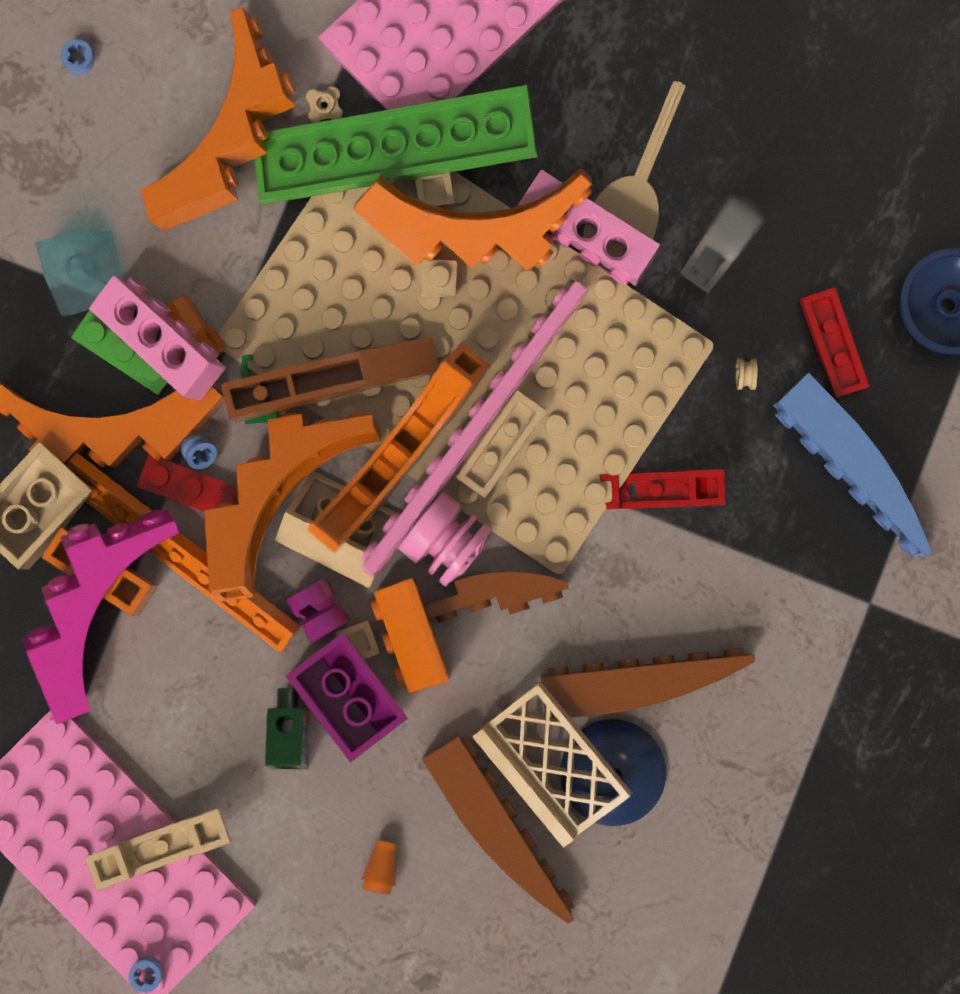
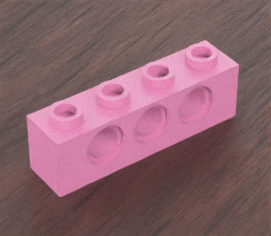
[518,169,660,286]
[89,275,226,401]

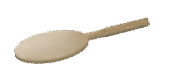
[583,81,686,273]

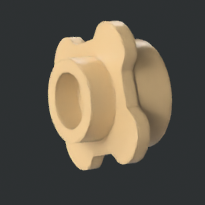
[306,87,343,123]

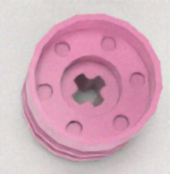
[398,492,491,587]

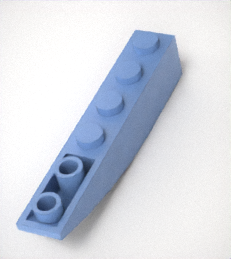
[773,373,932,557]

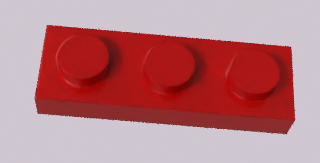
[799,287,870,399]
[136,454,239,512]

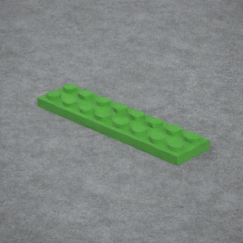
[255,85,538,205]

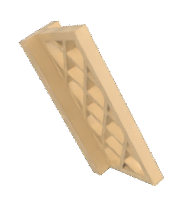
[472,681,632,848]

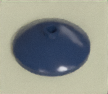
[899,248,960,355]
[560,719,666,826]

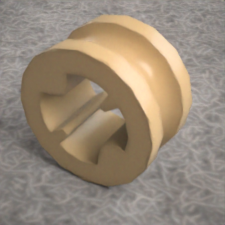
[735,358,758,390]

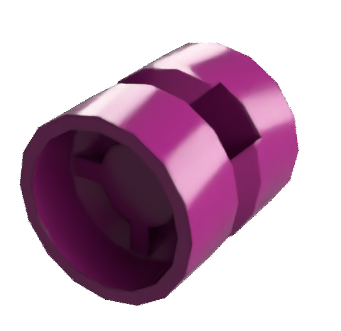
[286,578,351,643]

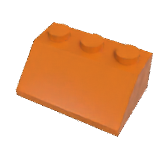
[370,578,450,693]

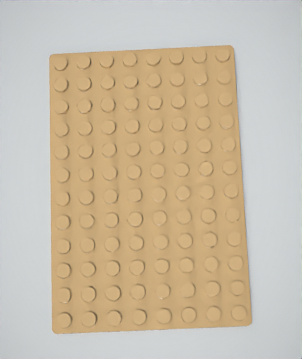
[218,172,714,574]

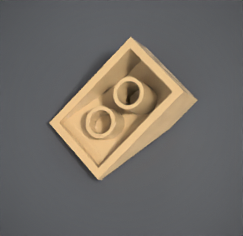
[0,442,93,570]

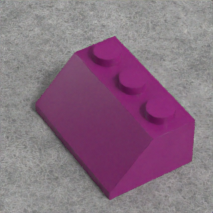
[286,632,408,763]

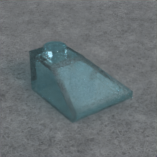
[35,230,125,316]

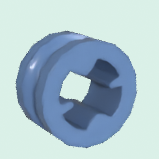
[61,39,95,75]
[181,434,217,469]
[129,957,164,993]

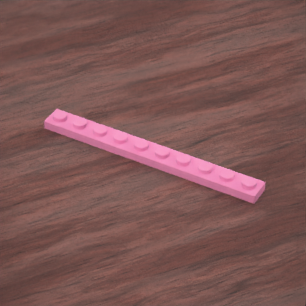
[361,281,587,580]

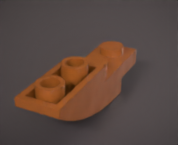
[424,572,569,623]

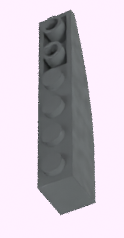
[680,197,764,293]

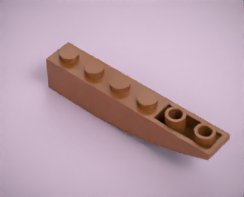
[221,337,440,423]
[540,648,755,718]
[422,734,575,924]

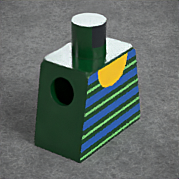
[265,688,308,770]

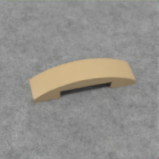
[85,807,232,891]

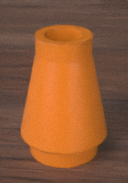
[361,840,397,894]

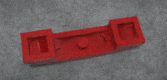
[599,469,726,510]

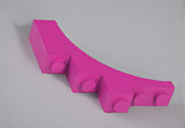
[21,510,179,725]

